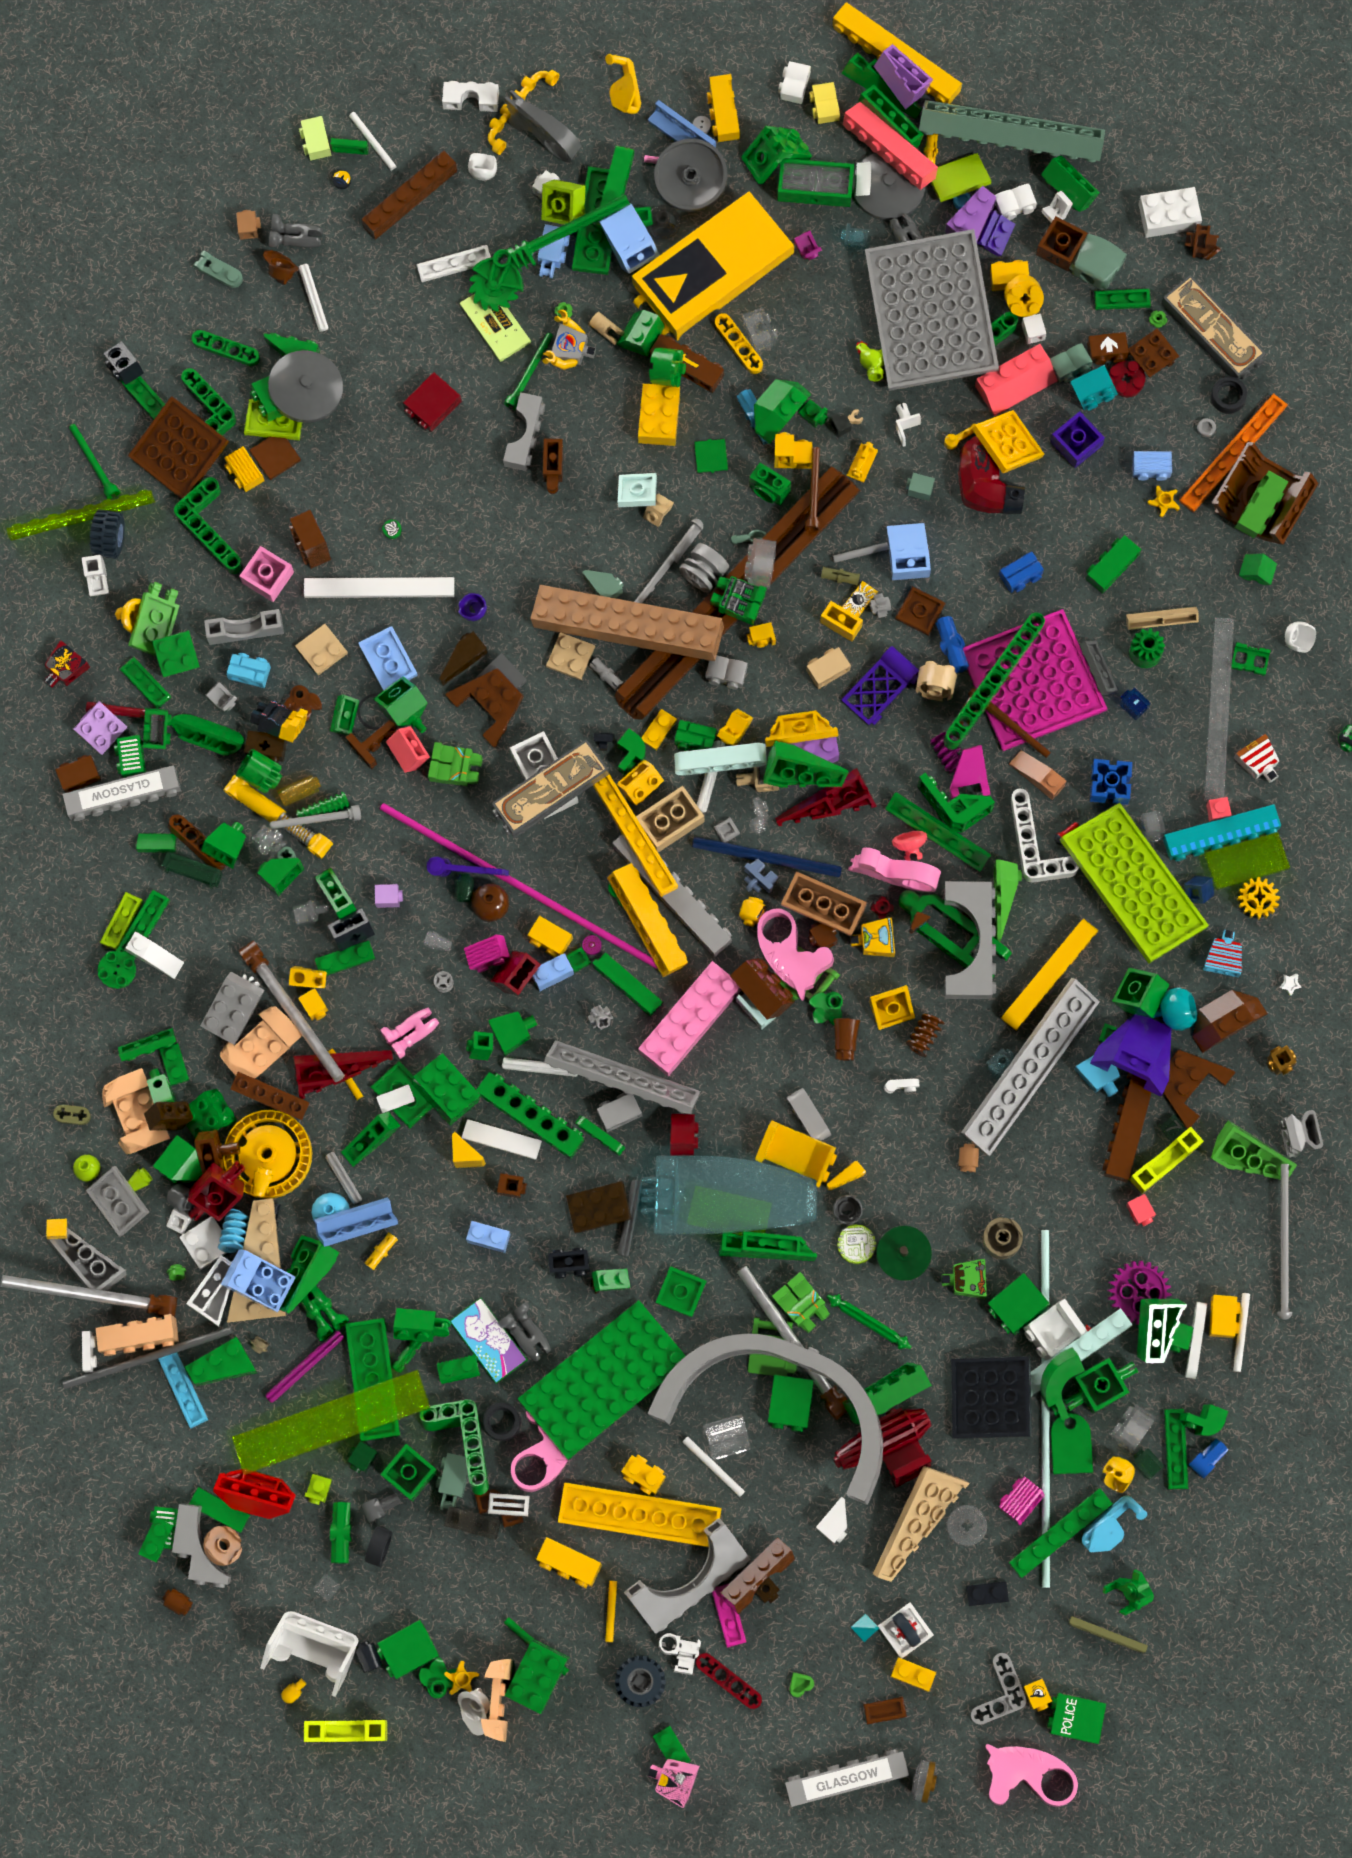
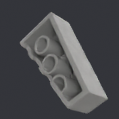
[45,1228,127,1291]

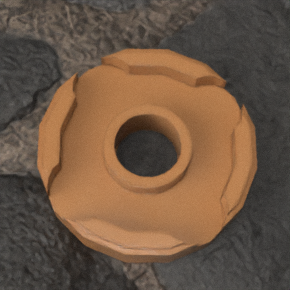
[203,1526,242,1566]

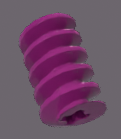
[930,731,961,774]

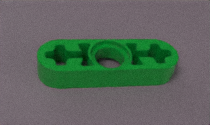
[575,1115,625,1156]

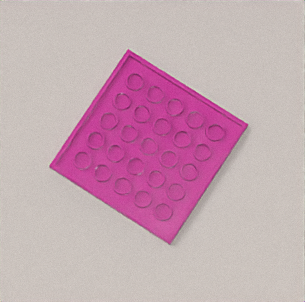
[963,609,1108,751]

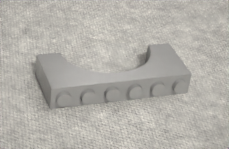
[944,881,996,999]
[624,1518,751,1634]

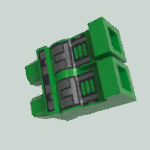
[710,576,767,625]

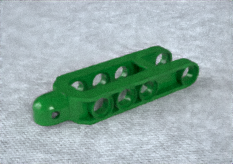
[898,890,1012,979]

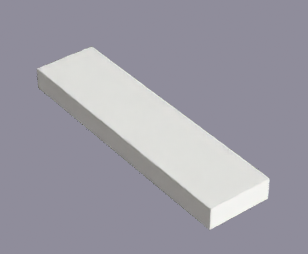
[417,245,491,282]
[462,1119,542,1160]

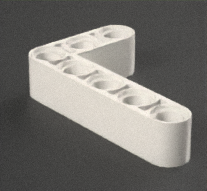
[1011,789,1079,883]

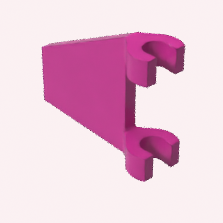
[950,745,990,800]

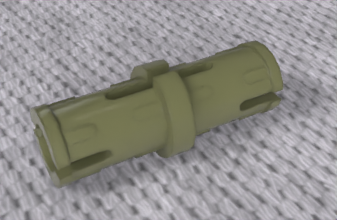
[821,566,860,586]

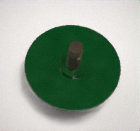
[877,1226,932,1281]

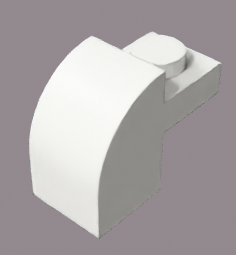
[82,555,109,597]

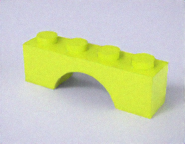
[1129,1127,1204,1194]
[304,1720,387,1742]

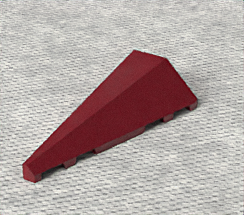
[293,1050,393,1099]

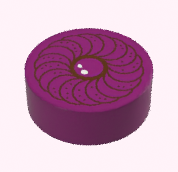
[582,935,602,955]

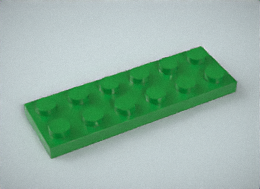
[572,167,612,275]
[345,1318,401,1442]

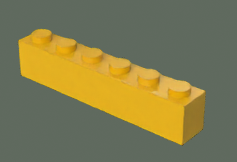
[607,863,688,977]

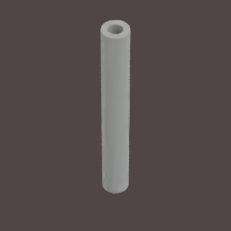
[833,542,889,563]

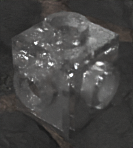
[252,825,286,858]

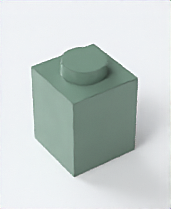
[905,473,935,501]

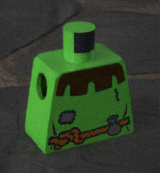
[941,1259,987,1299]

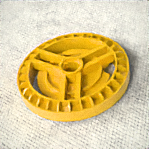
[223,1110,312,1199]

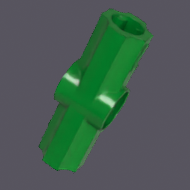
[330,1502,352,1564]

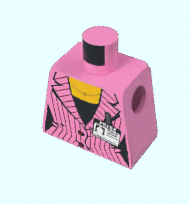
[648,1759,700,1808]

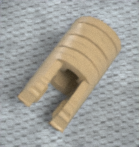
[589,312,624,345]

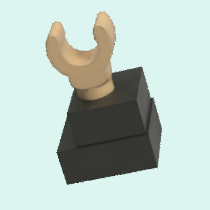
[829,409,863,437]

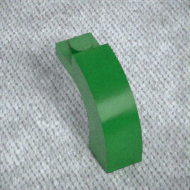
[1040,1347,1085,1421]

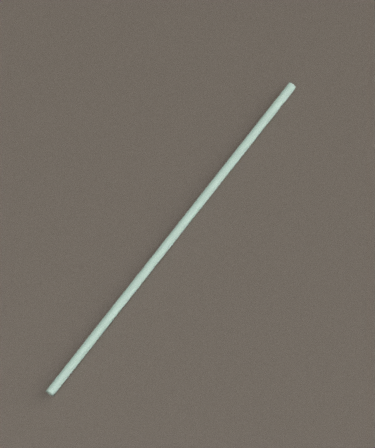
[1041,1230,1050,1588]

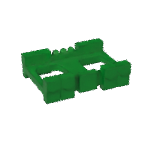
[1231,642,1271,676]

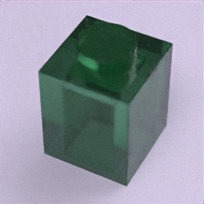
[1132,1448,1164,1480]

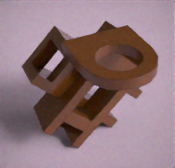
[1185,224,1221,261]

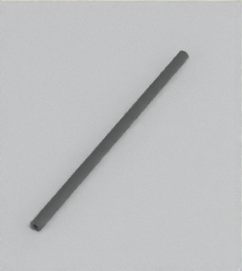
[63,1326,233,1389]

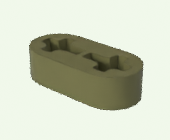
[53,1105,91,1125]

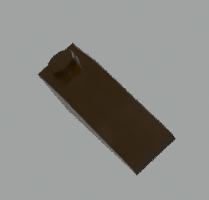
[439,631,488,686]

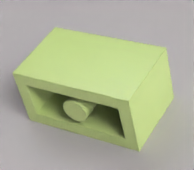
[299,116,332,161]

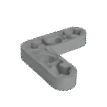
[970,1653,1026,1725]

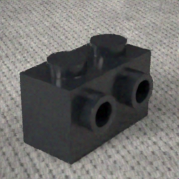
[548,1248,590,1279]

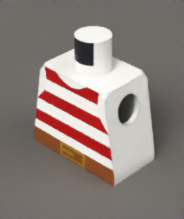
[1234,734,1279,783]

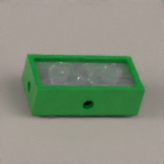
[778,158,854,207]

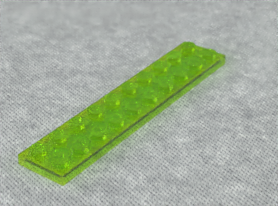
[232,1370,431,1475]

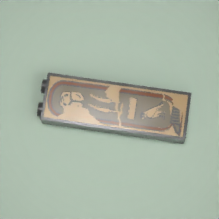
[1161,275,1266,380]
[492,739,609,838]

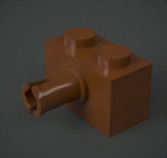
[194,1130,240,1174]

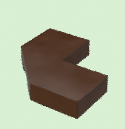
[475,1489,523,1528]

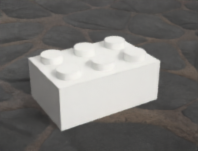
[1139,187,1202,238]

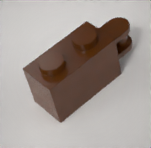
[543,439,563,494]

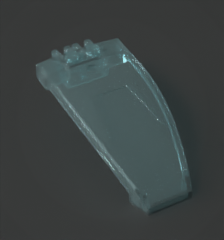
[641,1155,818,1235]

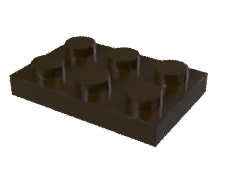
[566,1181,632,1234]

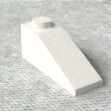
[124,932,184,979]

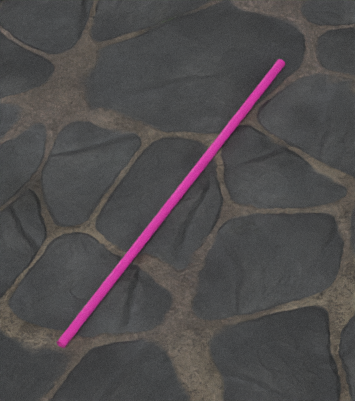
[380,803,658,969]

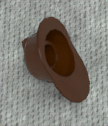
[263,250,299,285]

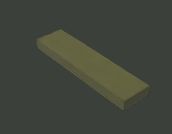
[1068,1616,1148,1654]

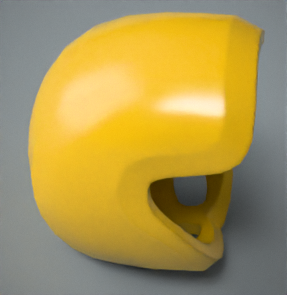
[1102,1456,1135,1493]

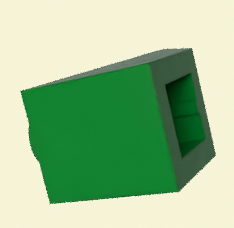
[264,333,320,357]

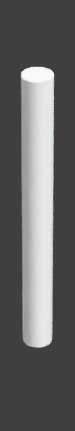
[349,112,397,171]
[1233,1293,1250,1372]
[683,1437,745,1497]

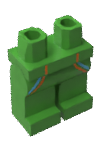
[428,742,483,786]
[772,1272,830,1333]

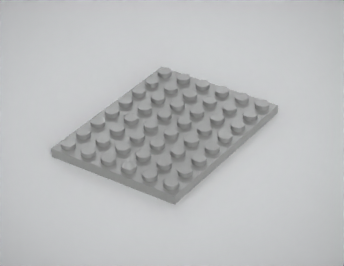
[865,229,999,391]

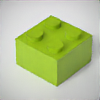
[541,179,585,225]

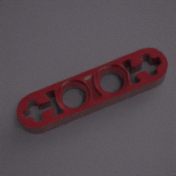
[696,1653,762,1709]

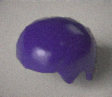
[458,593,487,622]

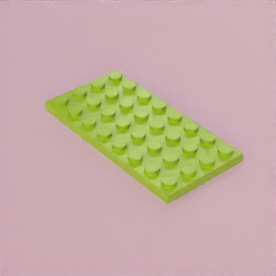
[1060,803,1209,964]

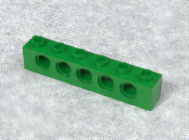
[476,1072,584,1159]

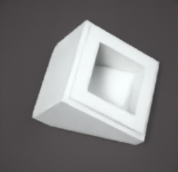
[166,1208,192,1234]

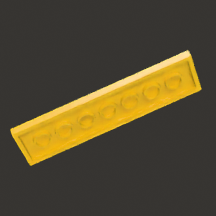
[558,1483,722,1547]

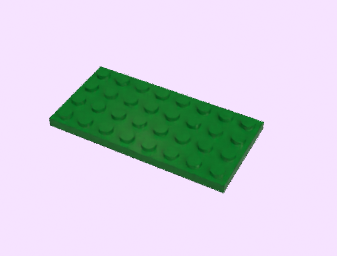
[517,1300,686,1461]

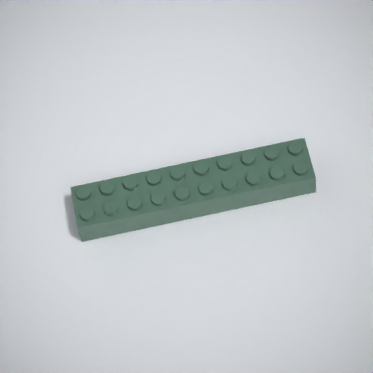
[919,100,1105,162]

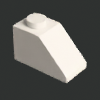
[815,1497,847,1544]

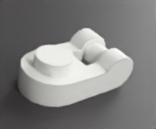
[884,1079,920,1094]

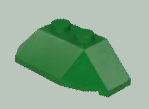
[754,379,811,444]

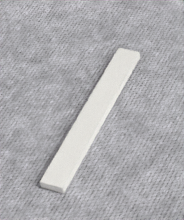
[304,577,454,598]

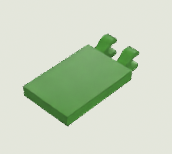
[128,582,180,656]

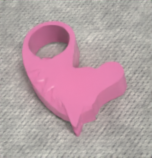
[848,847,941,892]
[758,909,834,1001]
[511,1411,568,1492]
[985,1744,1078,1807]

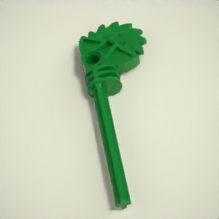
[469,195,630,312]

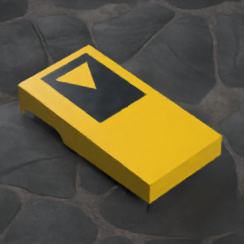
[632,191,794,341]

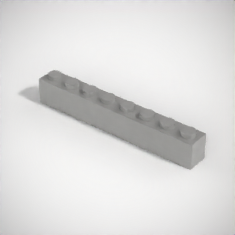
[612,834,732,958]

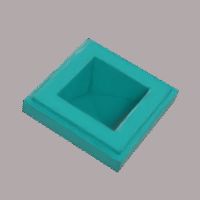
[851,1614,879,1642]

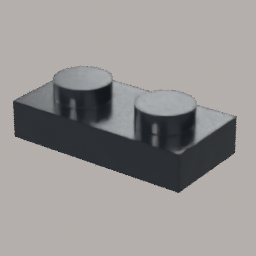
[966,1582,1009,1606]

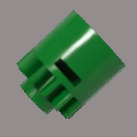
[1129,628,1165,668]
[236,749,282,794]

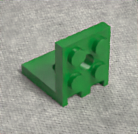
[741,126,812,184]

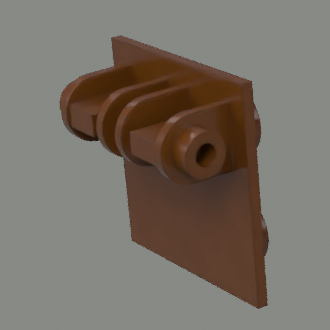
[1128,328,1180,378]

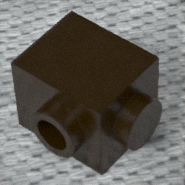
[755,1577,780,1604]

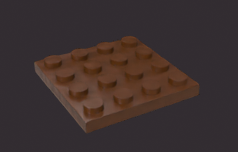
[128,396,230,499]

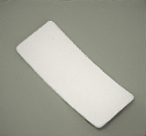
[856,162,871,196]

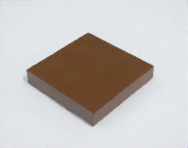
[250,437,301,480]
[895,586,946,636]

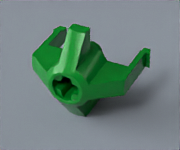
[1103,1569,1154,1616]

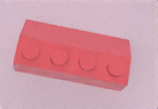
[975,344,1058,416]

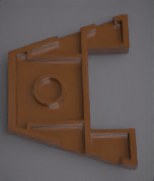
[445,668,524,748]
[1163,1050,1236,1129]

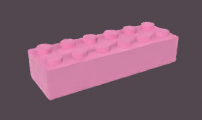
[638,961,741,1077]

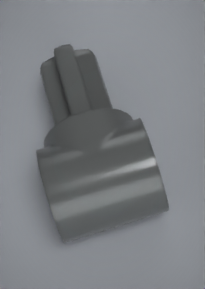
[361,1493,401,1524]

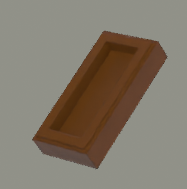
[863,1697,907,1725]

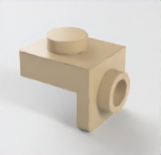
[643,494,674,527]

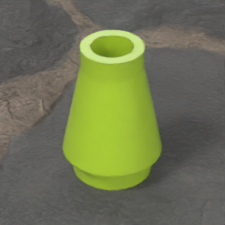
[127,1168,153,1191]

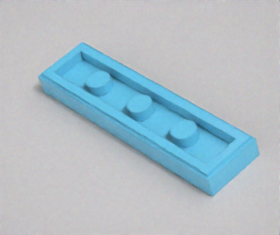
[158,1353,208,1429]

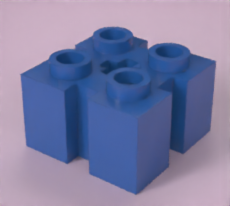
[1090,759,1132,805]

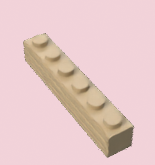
[1126,607,1199,630]

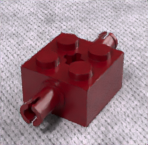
[188,1161,245,1221]

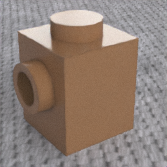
[237,210,261,240]

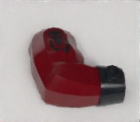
[958,436,1025,514]

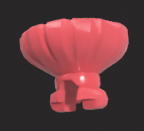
[892,831,927,861]

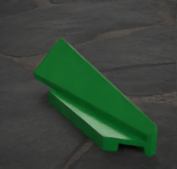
[841,52,922,119]
[719,1231,817,1261]

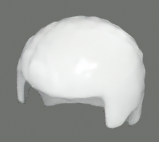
[468,153,497,181]
[1285,621,1316,653]

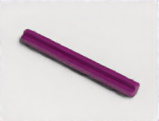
[265,1330,344,1403]

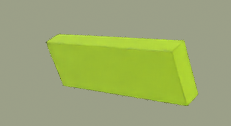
[100,892,143,951]

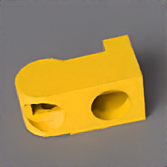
[289,966,327,988]

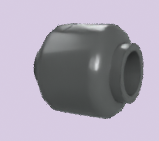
[167,1183,194,1212]

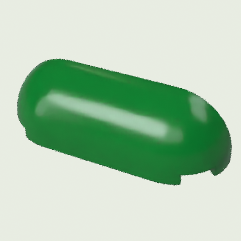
[171,714,244,755]

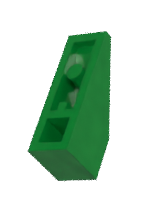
[315,868,357,920]
[341,1111,400,1167]

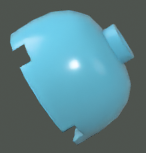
[311,1193,350,1221]

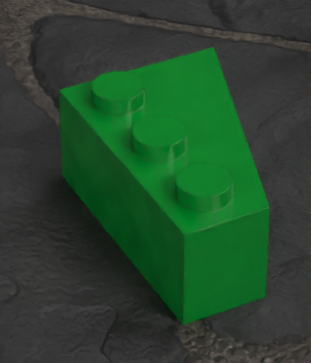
[185,1337,258,1386]

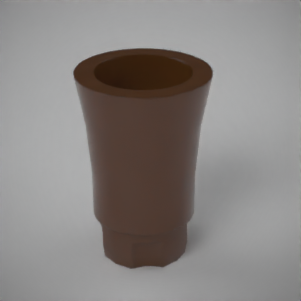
[834,1018,860,1061]

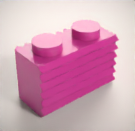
[464,935,510,972]
[999,1476,1045,1525]

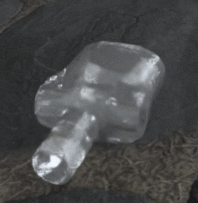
[293,900,330,925]

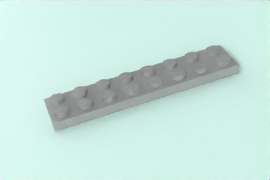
[544,1040,701,1114]

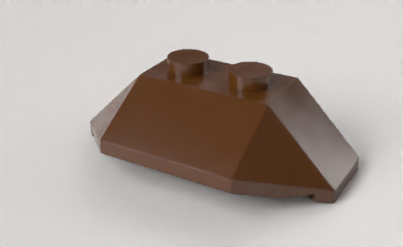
[1192,990,1268,1053]

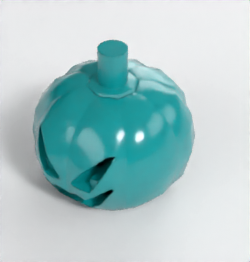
[1153,987,1197,1031]

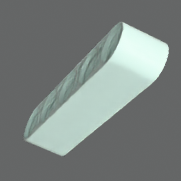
[674,743,767,775]

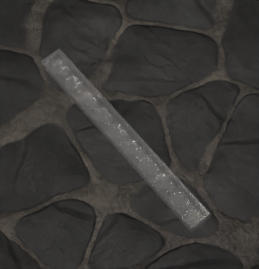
[1204,617,1234,801]

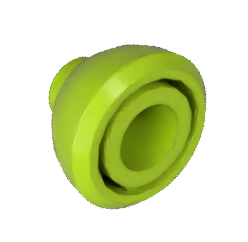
[73,1155,101,1182]

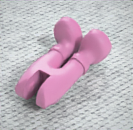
[380,1008,439,1059]

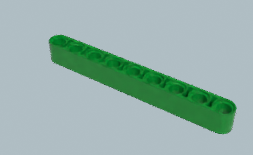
[944,613,1045,750]

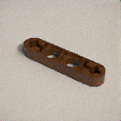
[168,814,226,871]

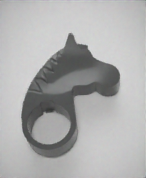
[505,90,582,163]

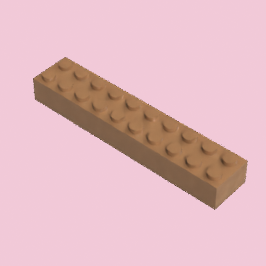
[531,585,724,661]

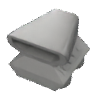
[1280,1110,1323,1158]

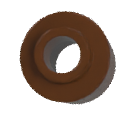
[162,1588,193,1616]

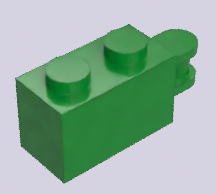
[393,1308,451,1342]

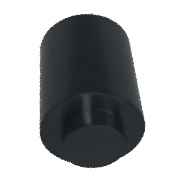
[355,1641,383,1673]

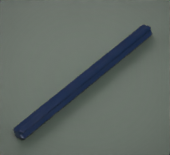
[692,837,842,877]

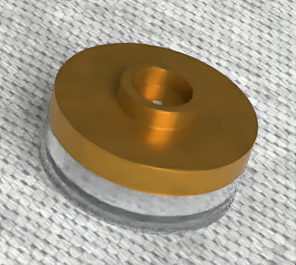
[912,1759,937,1803]

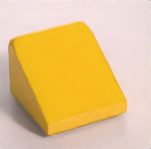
[46,1219,67,1239]

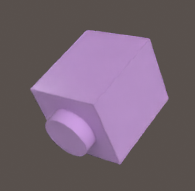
[375,884,403,908]

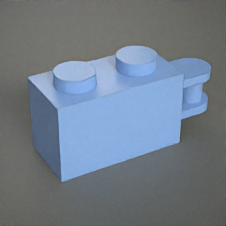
[538,224,570,278]

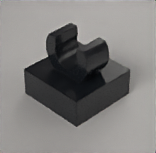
[594,732,614,751]

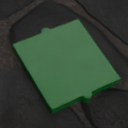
[695,439,728,473]

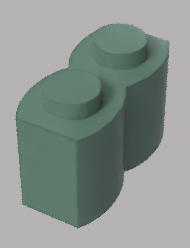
[1050,343,1093,383]

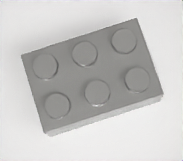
[200,972,265,1045]

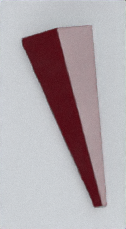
[775,768,877,827]

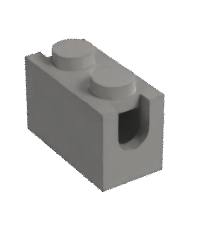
[597,1093,642,1132]

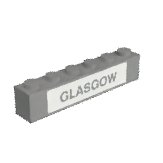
[63,765,181,821]
[785,1749,909,1807]

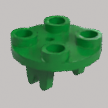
[98,951,136,989]

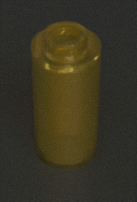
[277,774,321,807]

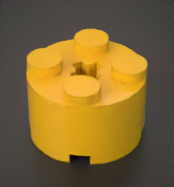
[1004,274,1044,317]

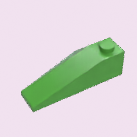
[994,860,1022,942]

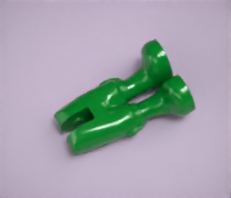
[300,1286,349,1341]

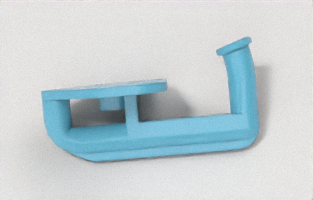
[1082,1495,1147,1552]

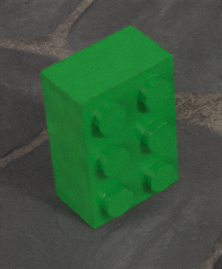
[412,1053,481,1126]
[505,1639,570,1714]

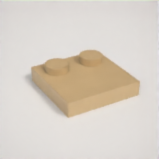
[295,624,348,675]

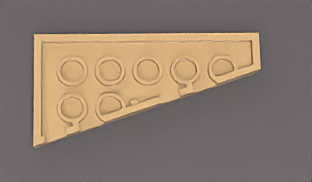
[227,1198,286,1323]

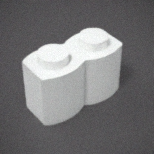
[778,61,811,104]
[995,184,1037,220]

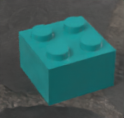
[1070,365,1118,410]

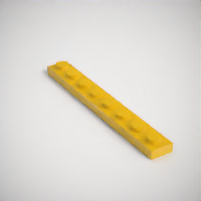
[593,774,678,897]

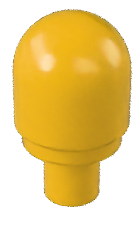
[281,1678,307,1703]

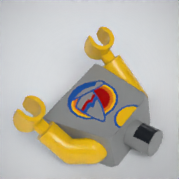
[542,310,596,370]

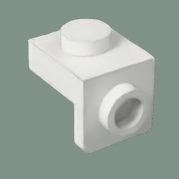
[1041,191,1073,223]

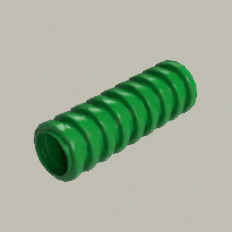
[296,791,349,825]

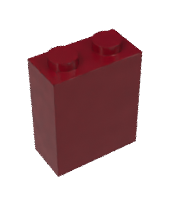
[403,372,462,432]
[490,951,541,995]

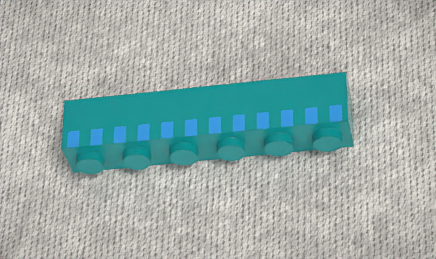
[1163,804,1281,862]

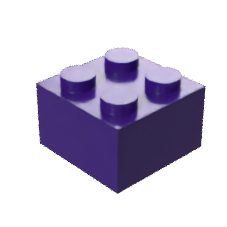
[1050,411,1105,468]

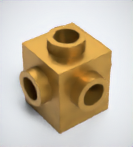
[1267,1045,1297,1075]

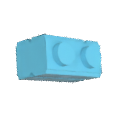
[227,653,271,688]

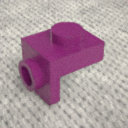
[793,230,822,260]

